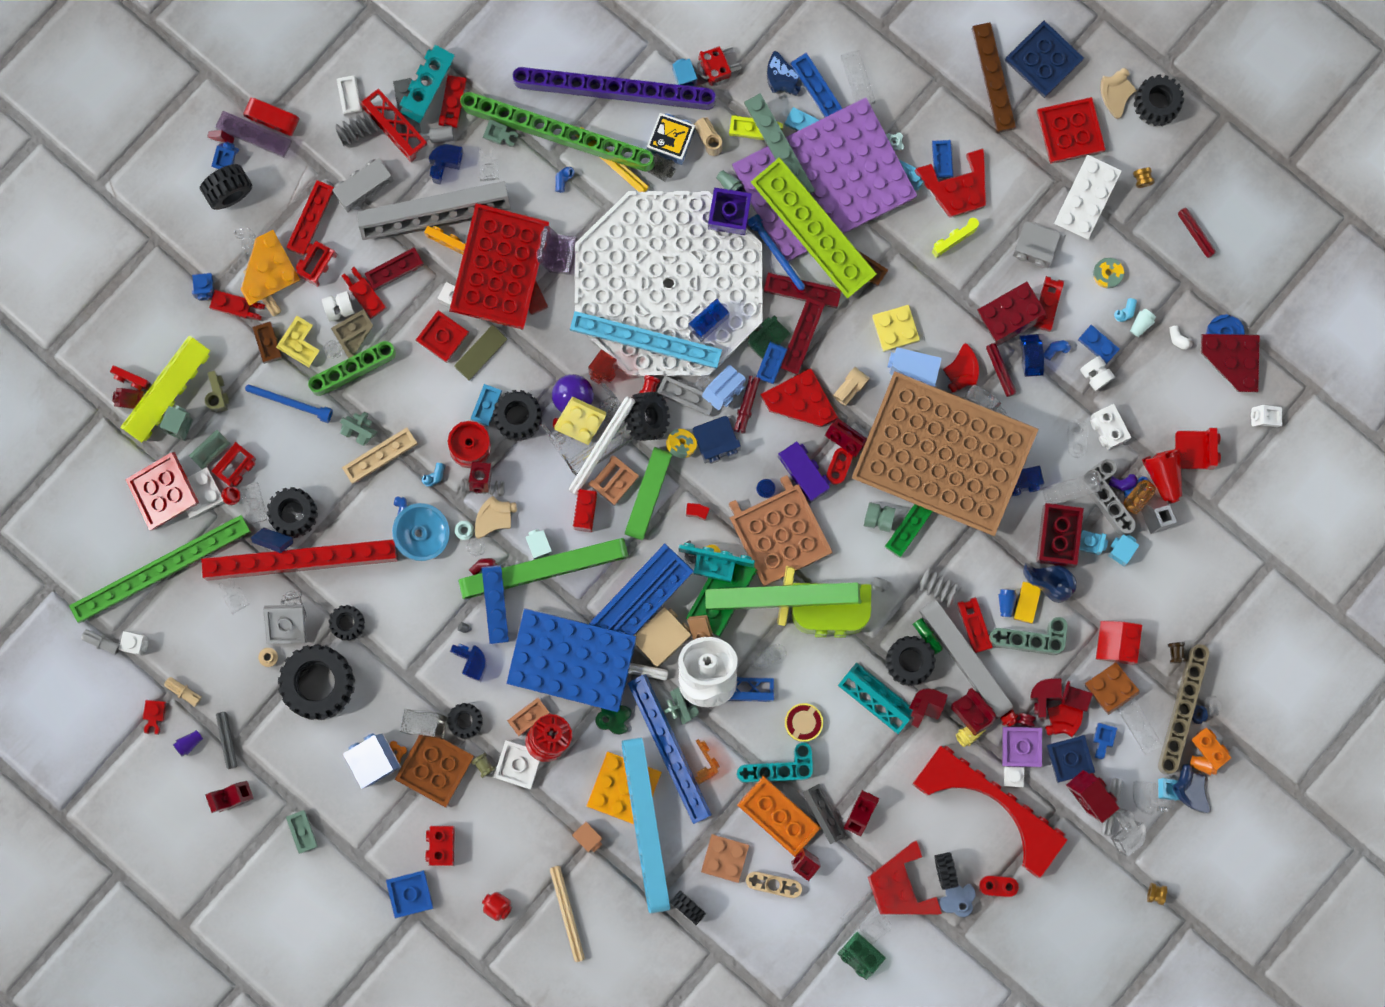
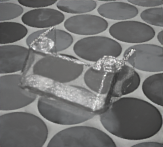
[541,383,635,475]

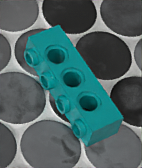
[400,45,455,123]

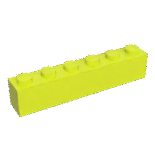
[120,336,210,443]

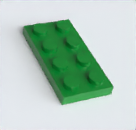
[686,564,757,637]

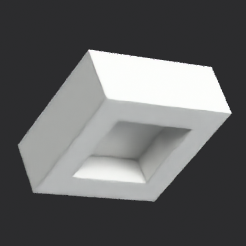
[1003,766,1024,788]

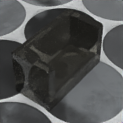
[400,709,447,739]

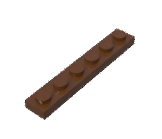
[972,22,1016,133]

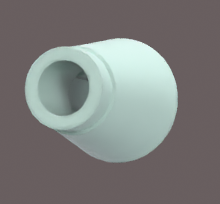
[1130,308,1156,338]

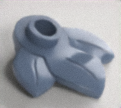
[937,884,975,917]

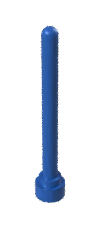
[747,214,805,290]
[245,385,333,423]

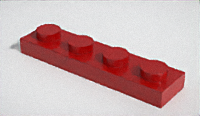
[286,180,334,256]

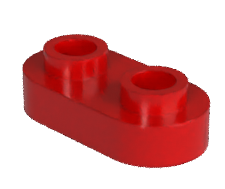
[826,448,853,485]
[979,876,1019,897]

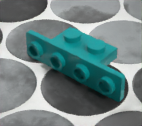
[678,543,755,582]

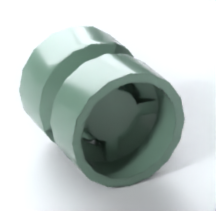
[864,502,896,532]

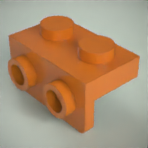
[1192,727,1231,770]

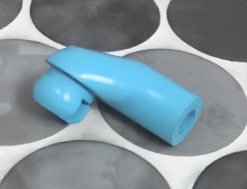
[1114,298,1137,322]

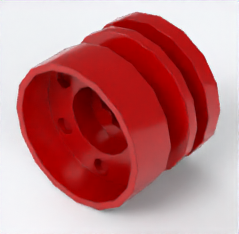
[525,714,572,762]

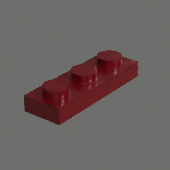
[364,247,424,291]

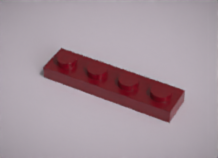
[764,273,841,309]
[780,297,825,375]

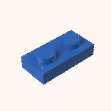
[1078,325,1120,365]

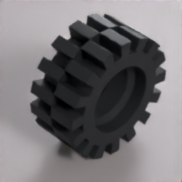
[328,605,365,641]
[447,703,483,739]
[934,852,958,890]
[670,891,706,925]

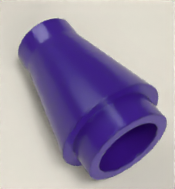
[173,730,203,757]

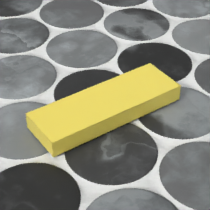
[777,566,795,626]

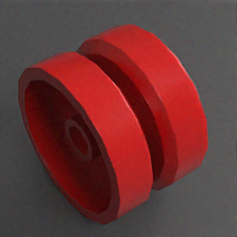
[447,421,491,468]

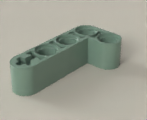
[989,617,1067,655]

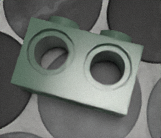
[160,405,194,441]

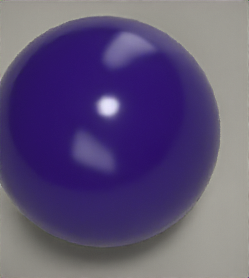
[552,374,594,413]

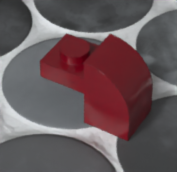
[1030,679,1062,720]
[909,688,948,728]
[205,781,254,813]
[844,790,880,837]

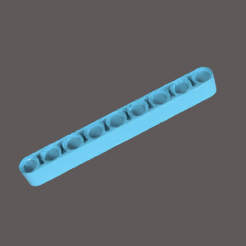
[622,737,670,914]

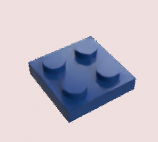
[386,870,434,919]

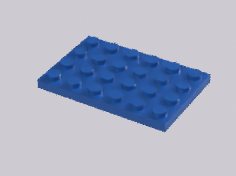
[506,608,637,712]

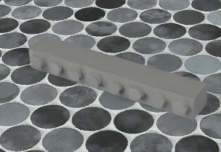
[357,181,511,240]

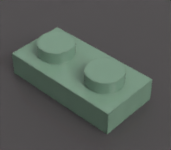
[286,810,318,854]

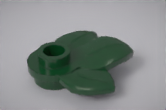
[595,705,632,735]

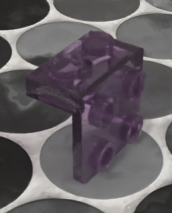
[537,226,578,275]

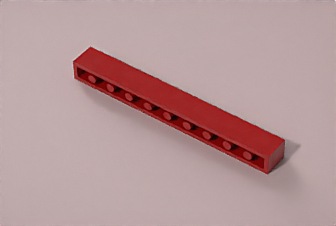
[201,539,398,581]

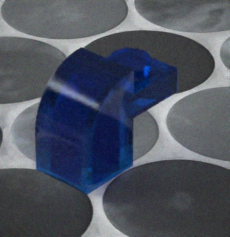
[428,144,464,185]
[1019,334,1044,377]
[450,643,487,682]

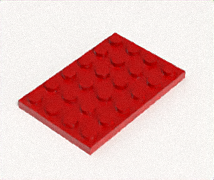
[449,203,549,330]

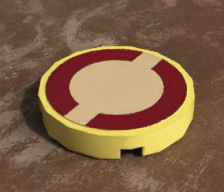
[785,703,823,742]

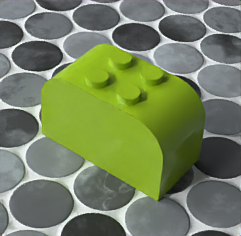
[792,583,871,638]

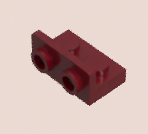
[950,687,996,736]

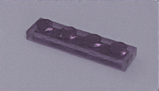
[215,111,292,158]

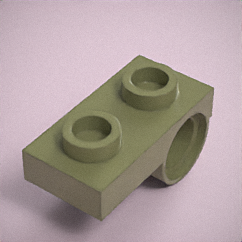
[204,371,229,412]

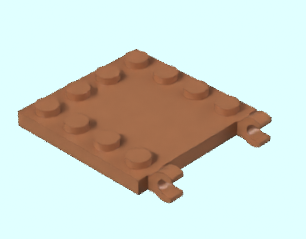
[729,475,833,587]

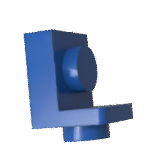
[211,142,239,169]
[192,273,214,301]

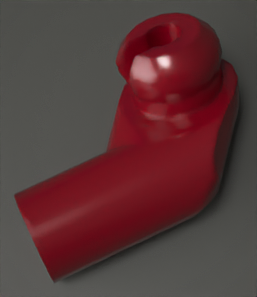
[468,558,498,575]

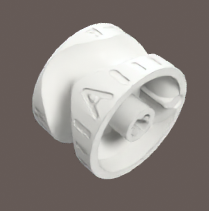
[679,637,737,707]

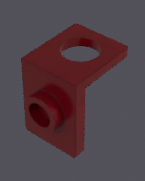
[1062,681,1093,712]

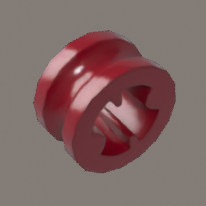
[1017,713,1036,727]

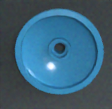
[392,503,450,561]

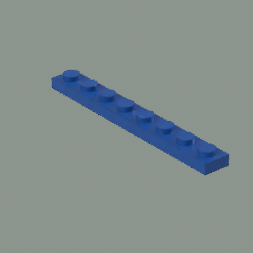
[627,674,712,824]

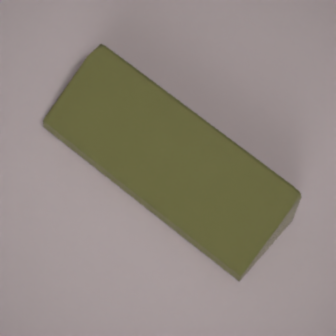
[454,325,508,381]

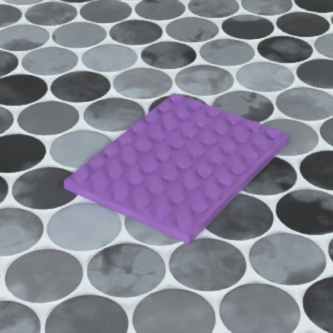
[732,97,917,262]

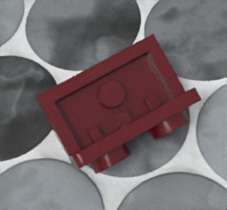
[824,418,867,457]

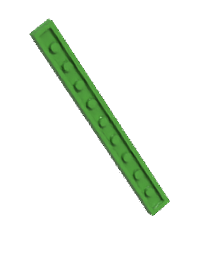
[69,515,251,623]

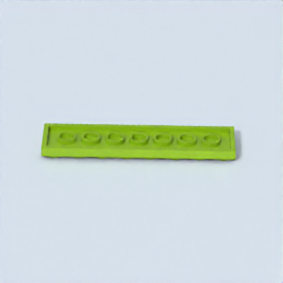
[751,157,877,299]

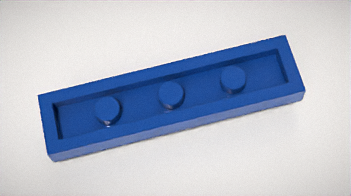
[790,52,842,117]
[482,565,509,644]

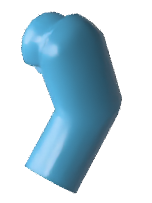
[421,463,446,487]

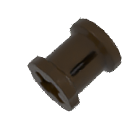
[1167,642,1187,664]

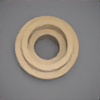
[258,648,278,667]

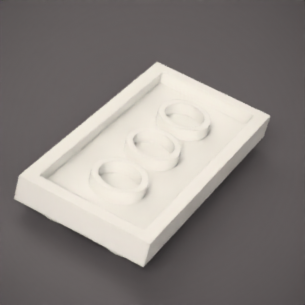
[1054,155,1121,239]

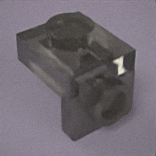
[648,153,676,182]

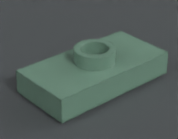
[189,430,231,470]

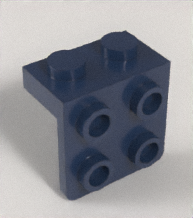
[693,416,741,464]

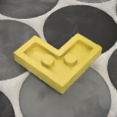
[276,316,320,368]

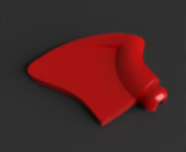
[943,343,979,393]
[1045,704,1083,737]

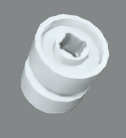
[322,291,355,322]
[1080,356,1115,392]

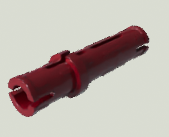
[734,376,760,434]

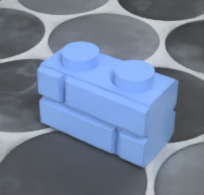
[702,365,746,410]

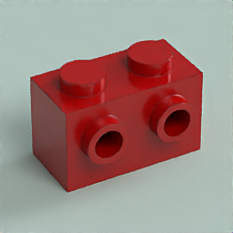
[425,826,455,866]

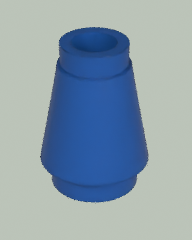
[998,589,1017,617]

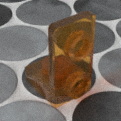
[695,739,720,785]

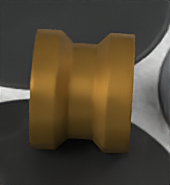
[1133,167,1155,188]
[1147,883,1167,905]

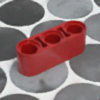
[243,97,300,136]

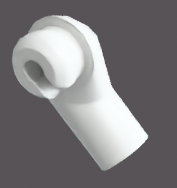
[1169,325,1193,350]

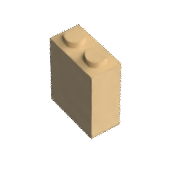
[634,607,691,668]

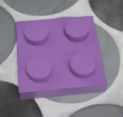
[1002,727,1042,767]

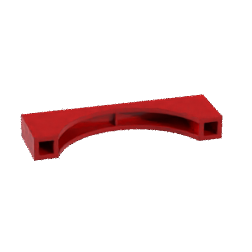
[912,745,1067,878]

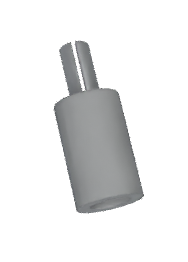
[420,126,454,143]

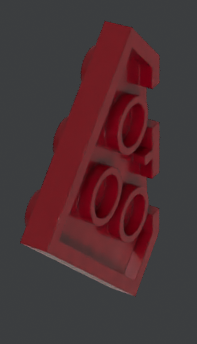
[1201,334,1260,392]

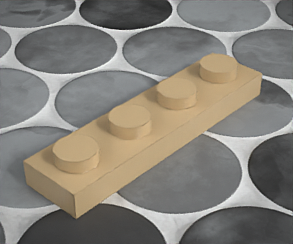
[342,427,418,485]

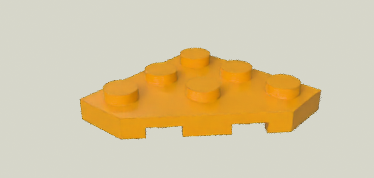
[241,230,300,306]

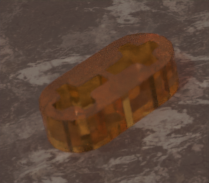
[1124,480,1156,514]

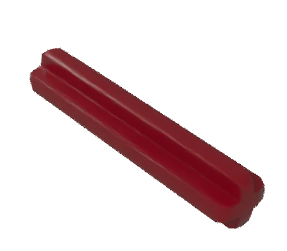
[1178,208,1216,258]
[986,343,1016,397]

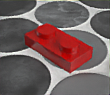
[110,365,151,391]

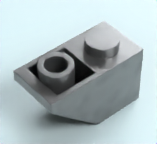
[1136,494,1177,534]

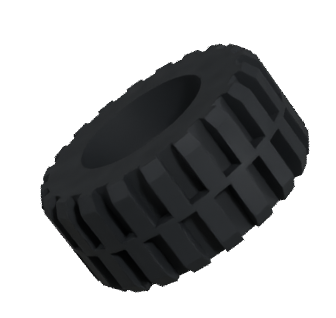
[278,644,355,720]

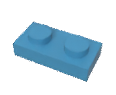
[471,384,502,427]

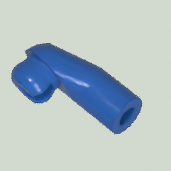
[555,167,575,193]

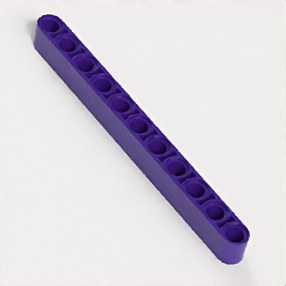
[513,67,715,110]

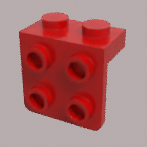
[1175,428,1221,470]

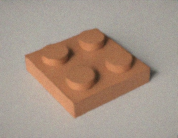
[701,834,749,883]

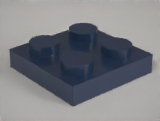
[1046,735,1096,783]

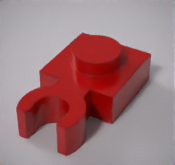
[143,700,166,735]

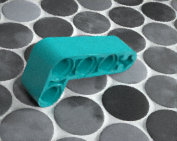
[736,742,813,783]

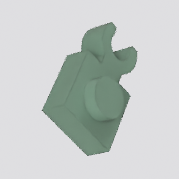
[483,120,518,147]

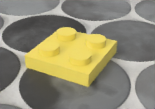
[872,305,920,352]
[554,397,606,445]

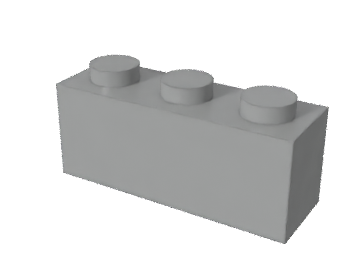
[332,158,394,213]

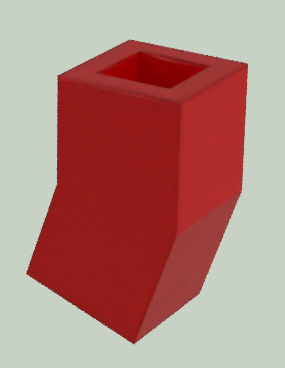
[686,503,710,521]

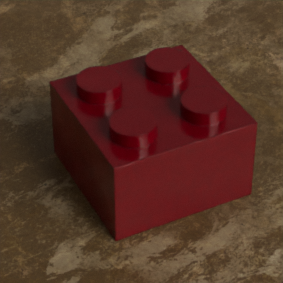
[1066,770,1120,823]

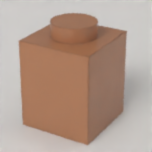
[572,822,602,853]

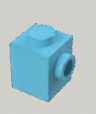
[1108,534,1139,566]

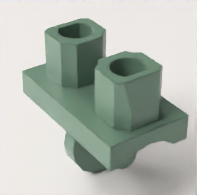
[340,411,378,446]
[664,687,699,725]

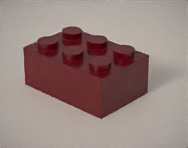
[977,281,1047,346]
[1036,503,1084,568]

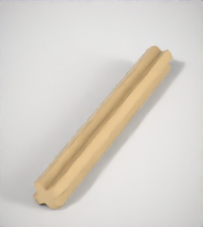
[550,866,585,962]

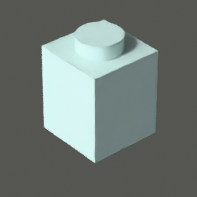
[526,529,552,560]

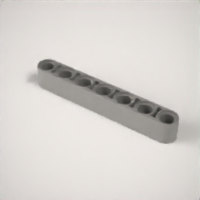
[919,600,1013,719]

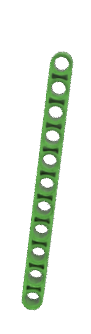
[460,92,655,172]

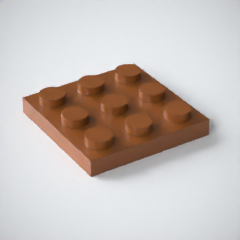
[395,728,475,808]

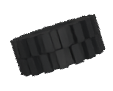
[624,392,670,441]

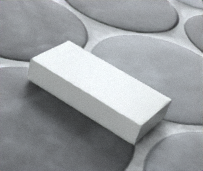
[337,75,362,116]

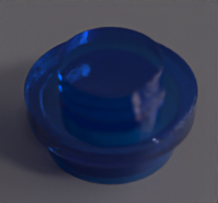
[756,479,776,498]

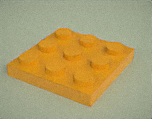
[586,751,662,824]

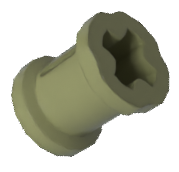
[471,752,496,778]

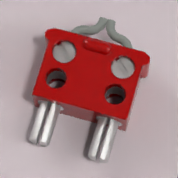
[695,46,741,86]

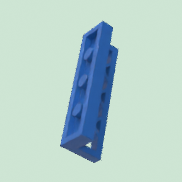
[728,677,774,702]

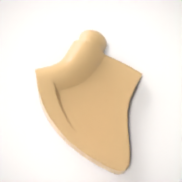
[1100,68,1136,119]
[475,496,517,539]

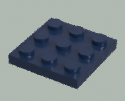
[1004,20,1084,98]

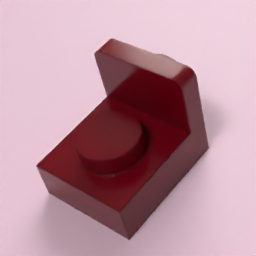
[112,388,144,409]

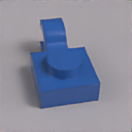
[1093,723,1117,759]

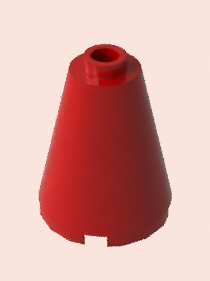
[1142,449,1182,504]

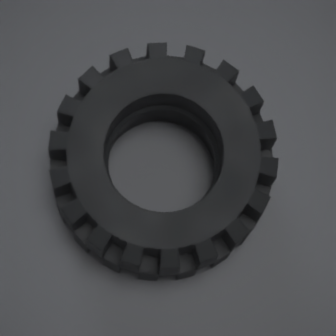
[1134,74,1184,126]
[200,164,253,210]
[493,390,542,441]
[266,487,318,538]
[886,636,936,686]

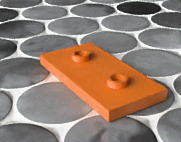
[737,776,821,857]

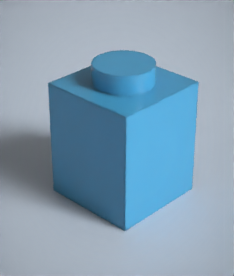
[672,58,697,86]

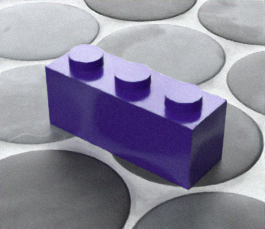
[778,441,830,503]

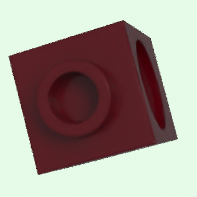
[468,461,492,493]
[791,848,821,881]

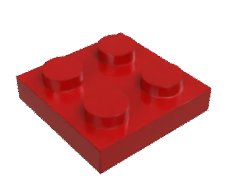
[416,310,469,363]

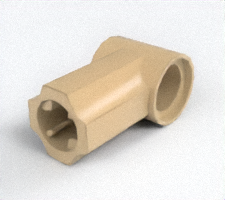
[693,117,722,156]
[833,367,870,406]

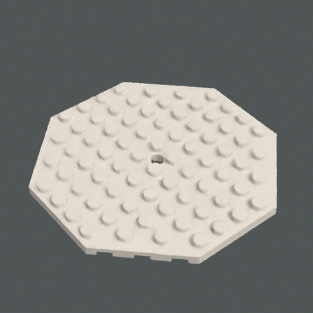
[575,191,763,376]

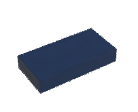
[251,527,293,553]

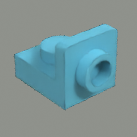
[1079,530,1108,555]

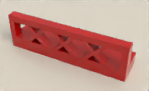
[361,88,427,162]

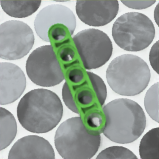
[308,341,396,396]
[624,447,672,541]

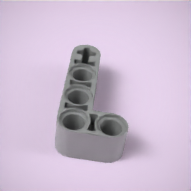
[1081,459,1136,536]

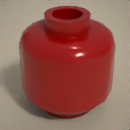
[482,892,512,921]

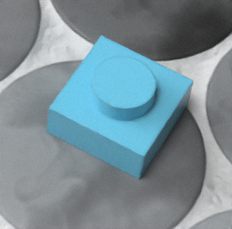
[1158,778,1179,801]

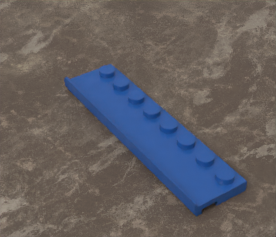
[589,543,694,635]

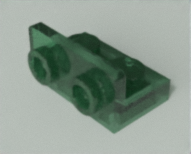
[748,315,791,360]
[837,932,886,980]

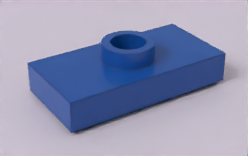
[932,140,953,179]
[756,342,787,384]

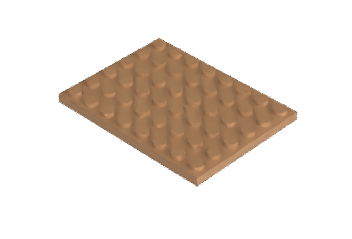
[852,371,1039,536]

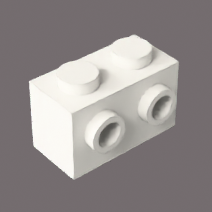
[1090,404,1131,450]

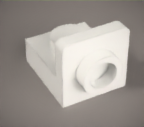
[1251,405,1282,427]
[119,631,149,656]

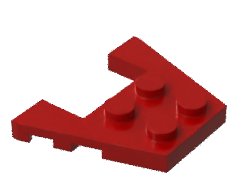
[915,149,986,218]
[868,840,942,915]

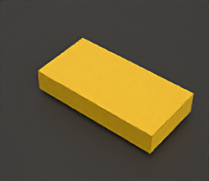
[1013,582,1041,624]

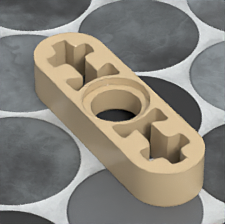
[746,872,802,898]

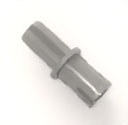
[81,630,120,655]

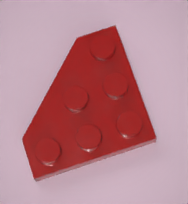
[760,368,838,428]

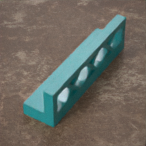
[838,662,913,734]

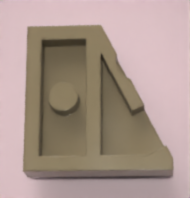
[331,309,373,358]

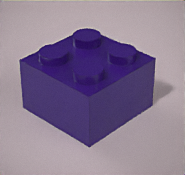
[708,187,752,235]

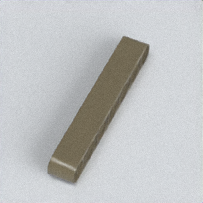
[1158,644,1210,775]

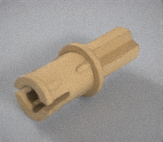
[164,677,202,707]

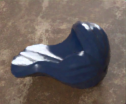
[1023,563,1077,603]

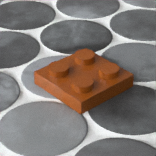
[1085,662,1140,715]

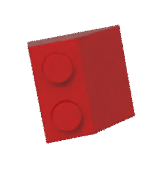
[1096,621,1142,665]

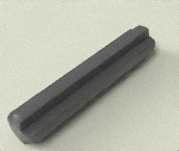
[216,712,237,769]

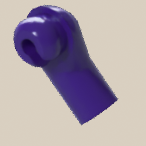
[1108,474,1137,491]

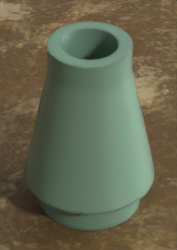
[716,170,744,192]

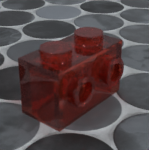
[588,349,618,386]

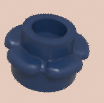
[1192,705,1208,724]

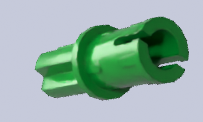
[912,618,943,655]

